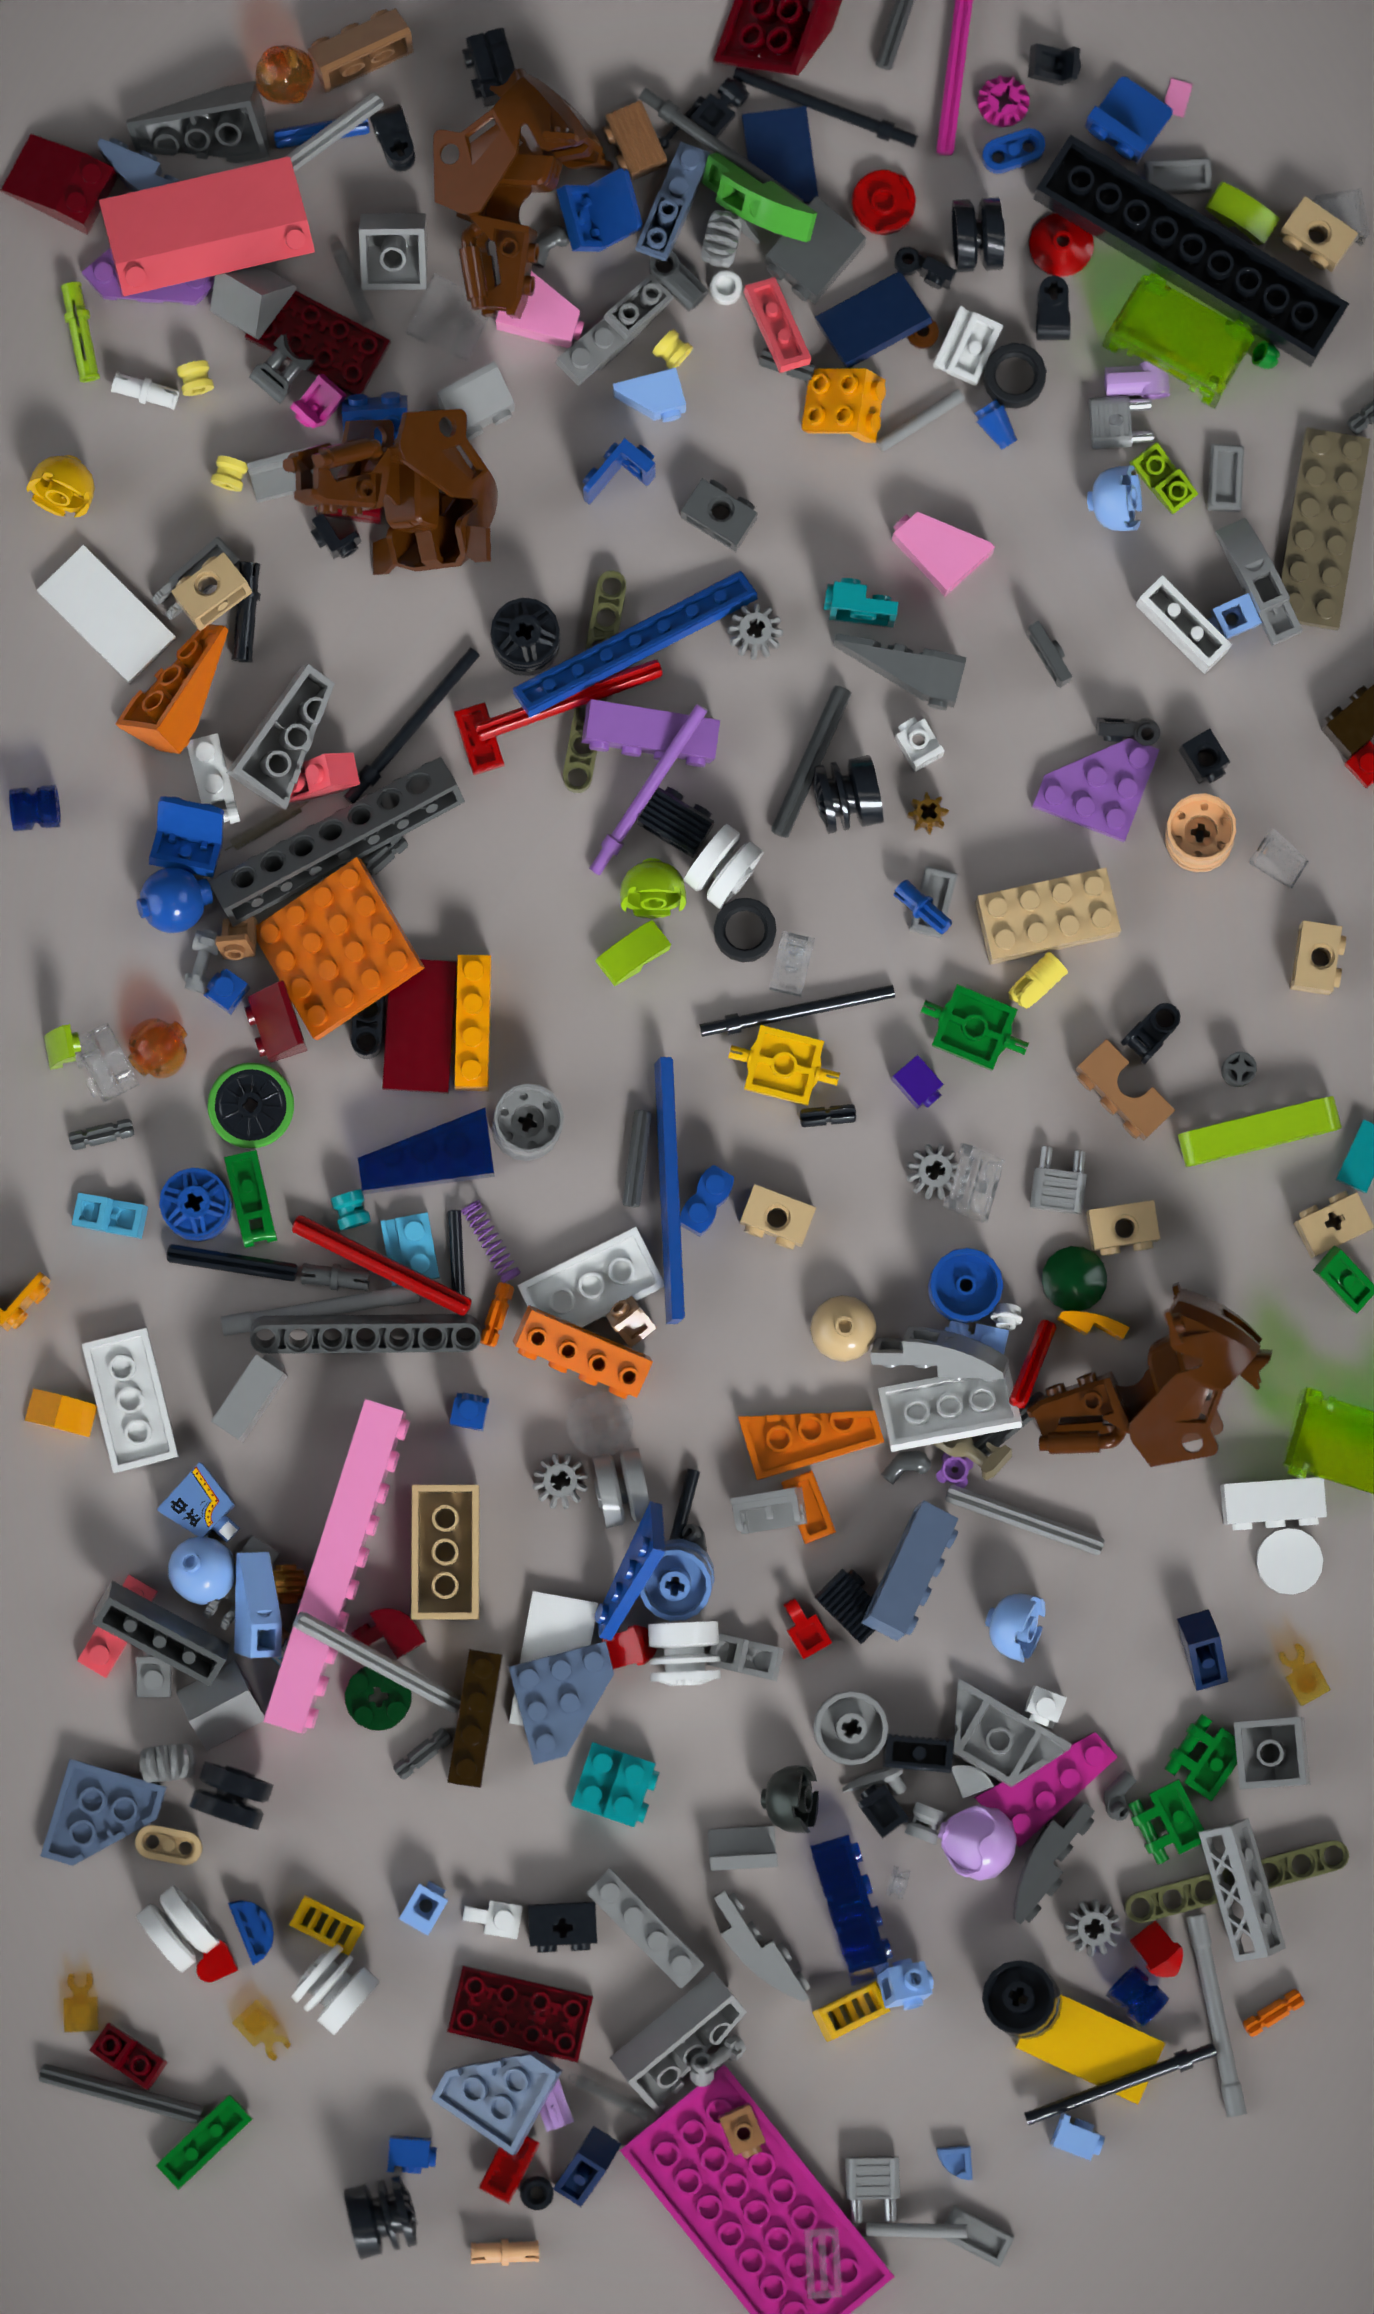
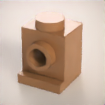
[718,2103,766,2159]

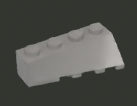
[226,664,335,810]
[610,1971,747,2115]

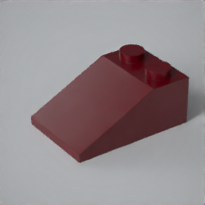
[1,134,118,235]

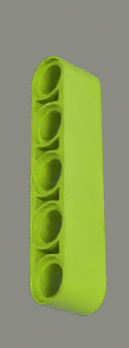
[1178,1096,1342,1167]

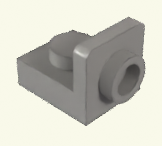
[136,1652,172,1697]

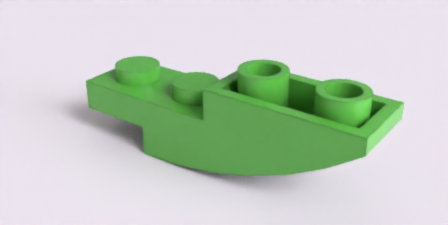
[702,152,817,242]

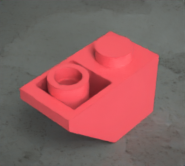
[289,753,360,803]

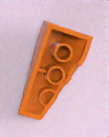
[115,624,229,754]

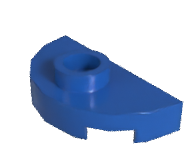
[228,1900,275,1965]

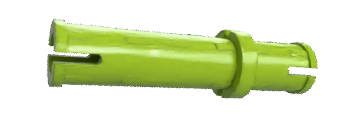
[60,282,100,383]

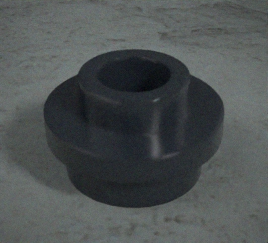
[520,2176,554,2210]

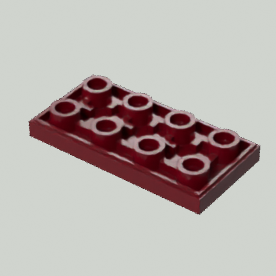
[245,290,391,395]
[382,959,457,1094]
[447,1965,593,2063]

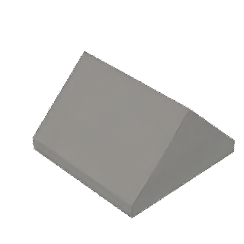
[210,265,297,340]
[176,1660,265,1751]

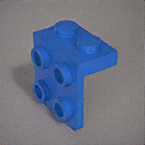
[1085,76,1173,164]
[556,168,643,252]
[342,392,408,443]
[582,438,656,504]
[149,796,224,878]

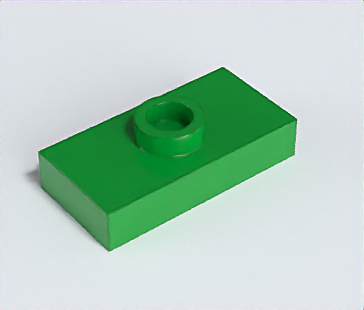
[1313,1246,1374,1314]

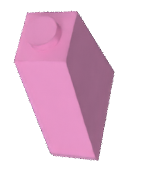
[496,271,585,348]
[892,511,995,597]

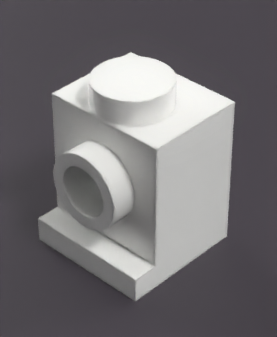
[895,717,944,773]
[1022,1686,1067,1729]

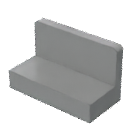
[247,447,313,503]
[708,1826,778,1871]

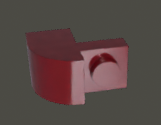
[351,1608,427,1659]

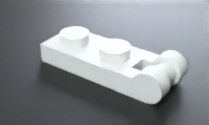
[187,733,240,824]

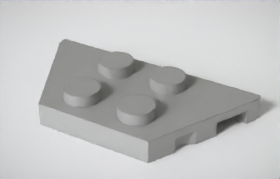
[953,1679,1072,1788]

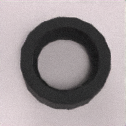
[983,343,1047,409]
[714,898,777,963]

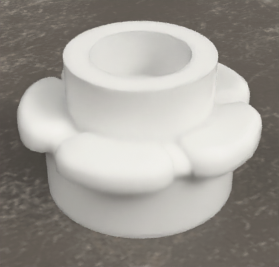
[990,1303,1023,1330]

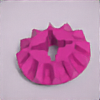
[978,75,1030,127]

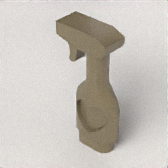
[933,1437,1012,1480]

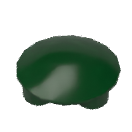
[1042,1246,1107,1311]

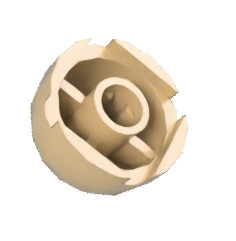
[810,1295,877,1362]

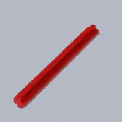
[475,659,663,741]
[292,1215,472,1316]

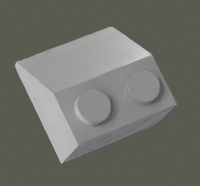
[359,213,427,290]
[437,361,515,441]
[1234,1717,1310,1790]

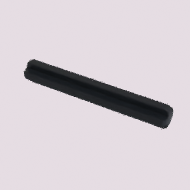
[167,1244,298,1282]

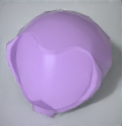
[938,1805,1016,1881]

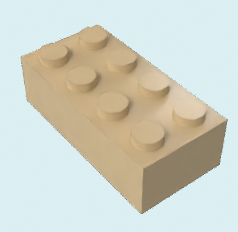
[975,868,1121,965]
[411,1485,480,1620]

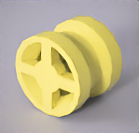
[652,329,693,369]
[177,360,214,396]
[211,456,248,492]

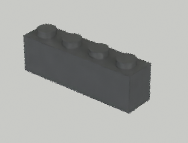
[92,1581,229,1686]

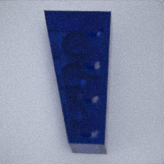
[358,1108,495,1194]
[810,1834,893,1986]

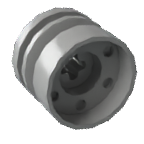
[491,1084,564,1161]

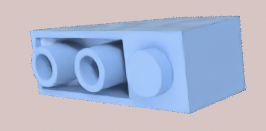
[234,1551,282,1658]

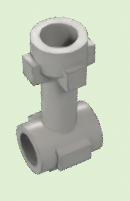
[184,929,220,993]
[690,2035,746,2087]

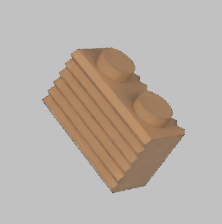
[602,100,667,181]

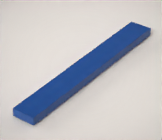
[513,570,758,718]
[654,1057,685,1324]

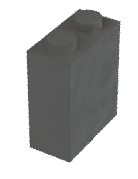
[765,196,866,304]

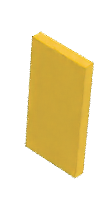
[1015,1994,1166,2105]

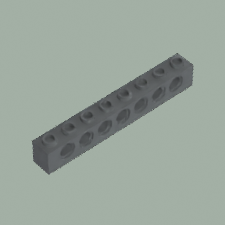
[208,757,465,927]

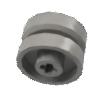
[593,1448,649,1528]
[813,1691,889,1766]

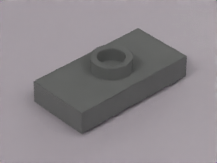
[1026,620,1072,688]

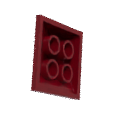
[713,0,843,76]

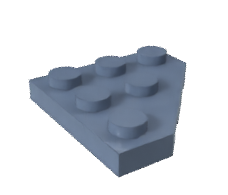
[509,1641,614,1765]
[41,1759,167,1866]
[431,2051,563,2155]

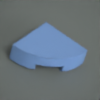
[936,2145,973,2180]

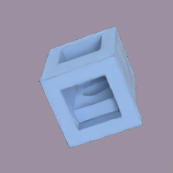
[1207,593,1262,640]
[399,1881,449,1936]
[1050,2113,1105,2161]

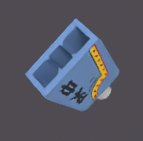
[157,1462,240,1543]

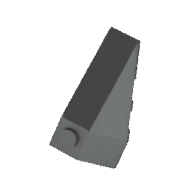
[126,81,269,163]
[834,634,967,710]

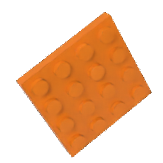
[256,857,425,1041]

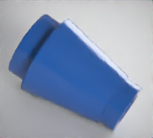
[975,399,1018,450]

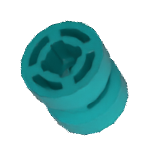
[331,1189,371,1231]

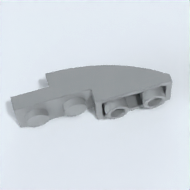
[556,274,674,386]
[1215,518,1303,646]
[870,1327,1009,1381]
[713,1890,811,2002]

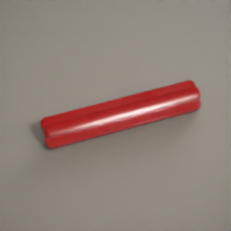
[1009,1319,1057,1409]

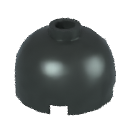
[761,1765,819,1833]

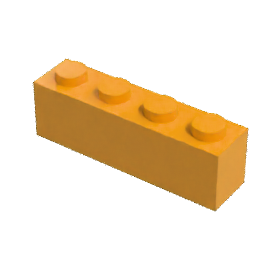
[455,955,492,1091]

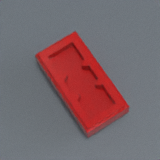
[454,702,505,776]
[478,2136,540,2204]

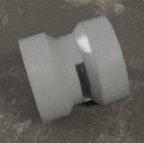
[905,1802,947,1845]

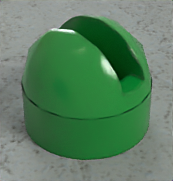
[1251,341,1280,369]

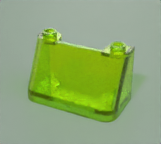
[1102,273,1255,409]
[1282,1387,1374,1494]

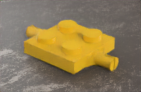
[728,1025,840,1106]

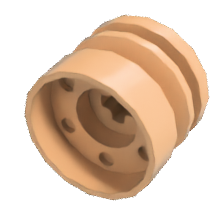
[1165,793,1236,872]

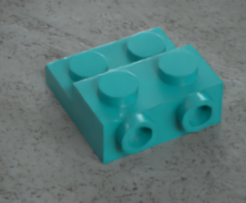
[824,578,899,628]
[571,1742,660,1828]

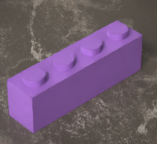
[581,699,720,767]

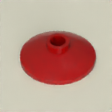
[1029,213,1094,277]

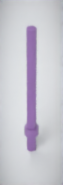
[589,704,708,875]

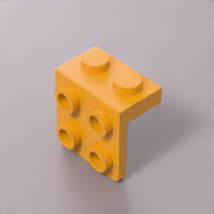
[802,368,886,443]
[0,1272,50,1332]

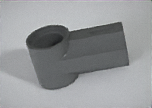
[650,251,709,312]

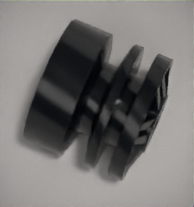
[491,597,560,676]
[813,755,884,834]
[344,2175,417,2259]

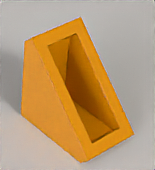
[25,1388,97,1437]

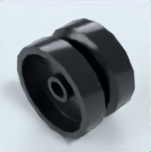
[951,197,1005,272]
[189,1761,274,1830]
[982,1960,1062,2040]

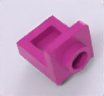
[290,374,347,428]

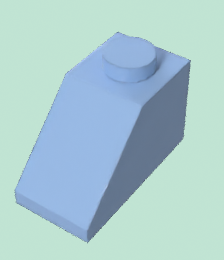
[613,368,686,422]

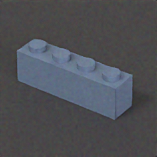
[862,1500,959,1641]

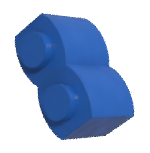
[680,1165,734,1237]

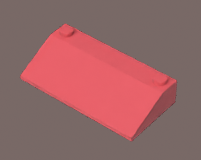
[99,156,315,297]

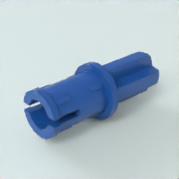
[893,880,952,934]

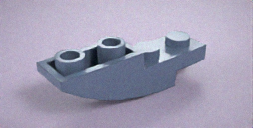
[97,138,180,192]
[635,141,711,262]

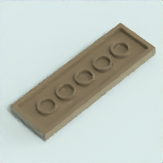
[1280,427,1371,631]

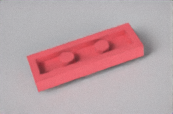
[744,277,811,373]
[77,1574,158,1678]

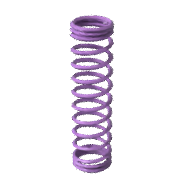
[461,1200,521,1283]

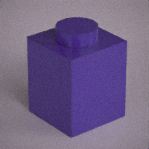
[891,1054,944,1109]

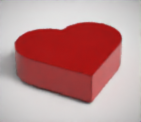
[196,1939,239,1983]

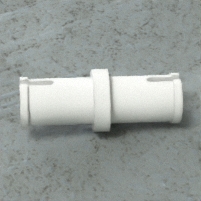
[111,372,180,410]

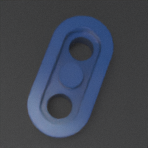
[982,128,1046,174]

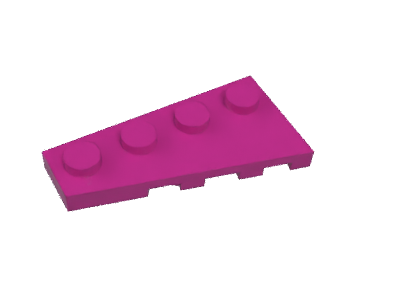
[974,1732,1118,1847]

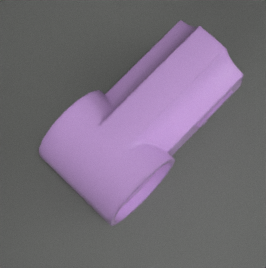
[1104,360,1170,399]
[540,2078,574,2132]

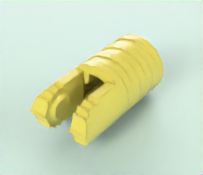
[1008,952,1068,1009]

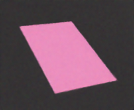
[1164,78,1193,117]

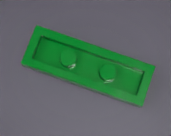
[155,2094,253,2190]

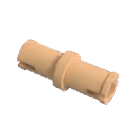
[471,2239,539,2266]

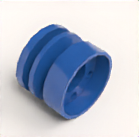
[159,1168,233,1242]

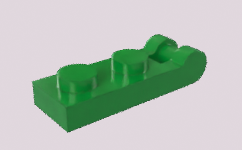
[224,1150,277,1248]

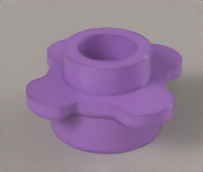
[936,1453,973,1488]

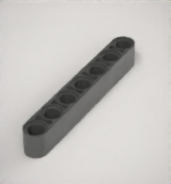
[250,1314,481,1354]

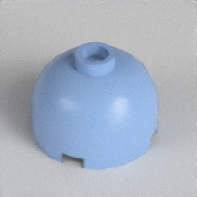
[1087,465,1142,531]
[168,1537,236,1605]
[986,1593,1046,1662]

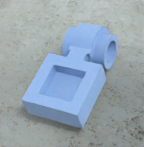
[944,1321,1009,1355]

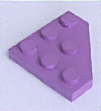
[81,248,215,305]
[1032,738,1160,842]

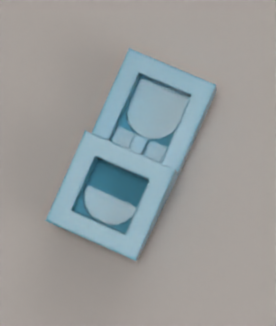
[72,1193,148,1239]

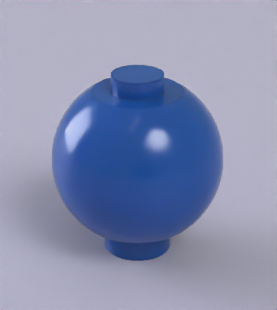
[136,867,213,933]

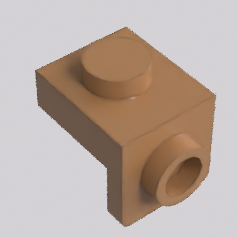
[215,916,258,960]
[605,1296,657,1348]

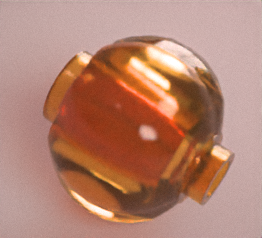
[255,45,314,105]
[128,1018,188,1079]

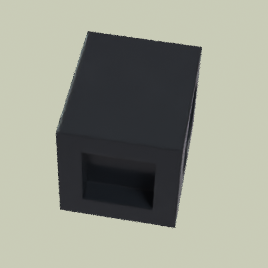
[1179,728,1230,784]

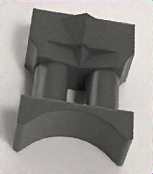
[249,334,315,404]

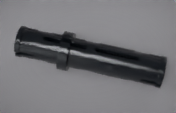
[231,562,261,663]

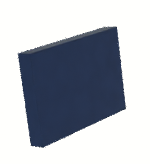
[742,106,819,205]
[815,272,932,368]

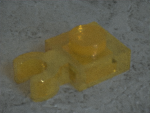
[1278,1643,1331,1706]
[63,1973,99,2032]
[232,1999,291,2061]

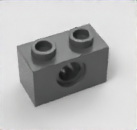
[681,478,758,552]

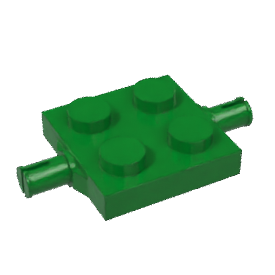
[920,984,1029,1071]

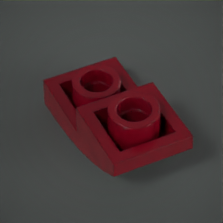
[89,2022,168,2090]

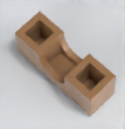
[1075,1039,1175,1141]

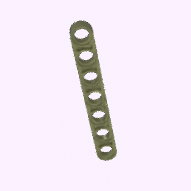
[563,570,626,793]
[1124,1840,1349,1923]

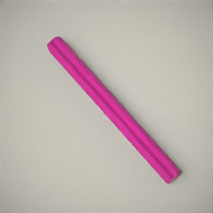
[936,0,973,156]

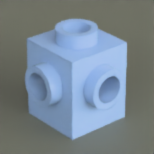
[877,1958,933,2010]

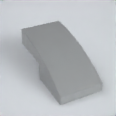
[707,1633,784,1681]

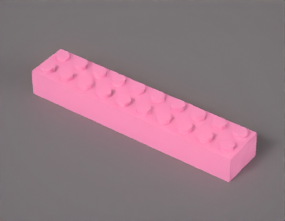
[263,1399,410,1734]

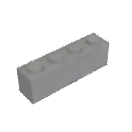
[586,1868,705,1989]

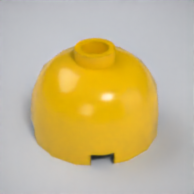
[26,455,95,517]

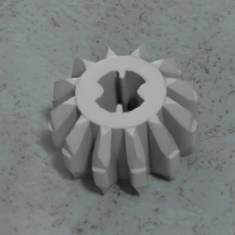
[701,210,743,267]
[727,603,783,660]
[907,1144,962,1200]
[533,1453,588,1509]
[139,1744,196,1783]
[1064,1899,1122,1957]

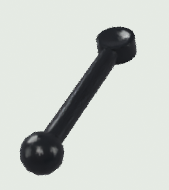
[659,96,705,149]

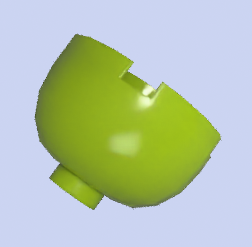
[620,858,687,918]

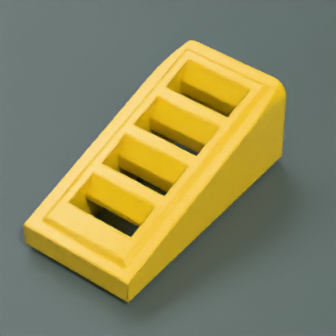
[289,1895,365,1956]
[812,1981,890,2042]

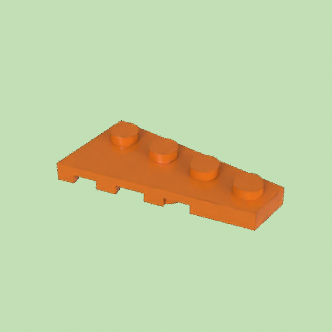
[738,1410,884,1481]

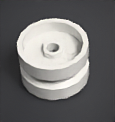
[683,824,764,909]
[136,1885,219,1973]

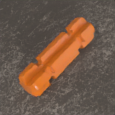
[480,1282,514,1347]
[1242,1989,1305,2037]

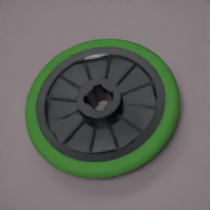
[208,1063,294,1148]

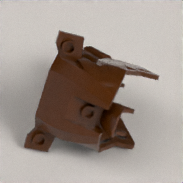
[433,68,614,319]
[283,409,498,575]
[1027,1282,1273,1467]

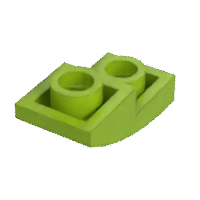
[1205,182,1280,246]
[1129,442,1198,514]
[595,920,672,986]
[44,1024,81,1070]

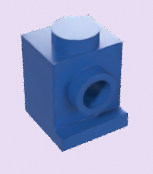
[204,968,250,1015]
[450,1392,490,1431]
[387,2135,437,2174]

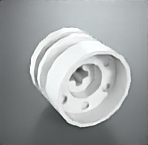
[648,1621,721,1686]
[291,1944,380,2035]

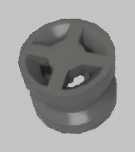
[1221,1052,1257,1087]

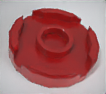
[851,169,916,235]

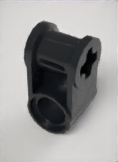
[370,104,416,172]
[1036,276,1071,340]
[1120,1003,1181,1065]

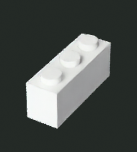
[1136,575,1232,674]
[1220,1477,1327,1531]

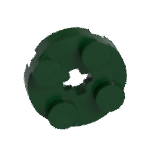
[345,1666,412,1731]

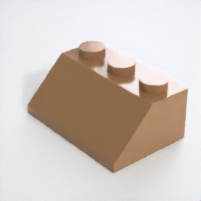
[307,8,414,93]

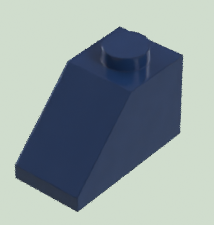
[1177,1609,1229,1691]
[553,2126,622,2207]

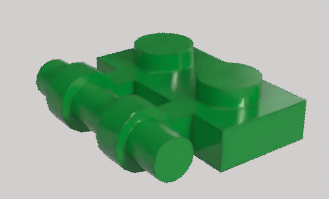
[1164,1714,1237,1802]
[1127,1779,1204,1865]

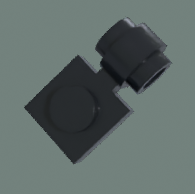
[690,77,750,139]
[894,247,957,290]
[1096,718,1160,746]

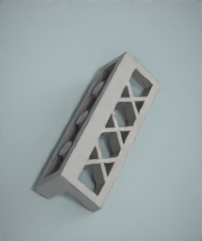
[1199,1818,1286,1962]

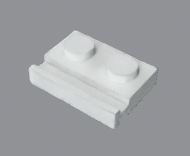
[933,306,1003,386]

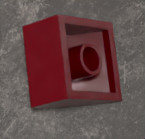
[244,980,308,1063]

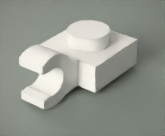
[462,1900,523,1939]

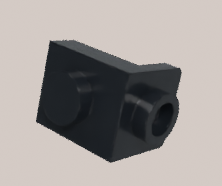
[1028,43,1081,86]
[310,514,361,559]
[858,1784,909,1839]

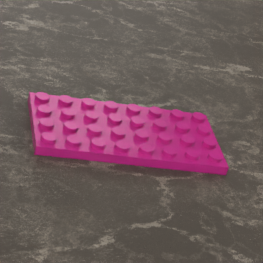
[620,2064,894,2314]

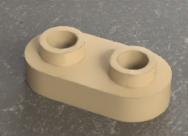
[135,1825,203,1865]

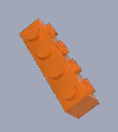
[513,1305,653,1399]

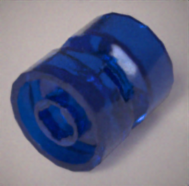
[9,785,61,832]
[1106,1964,1170,2029]

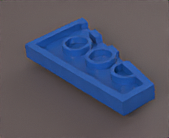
[595,1501,666,1641]

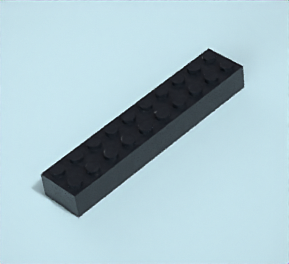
[1034,135,1349,367]

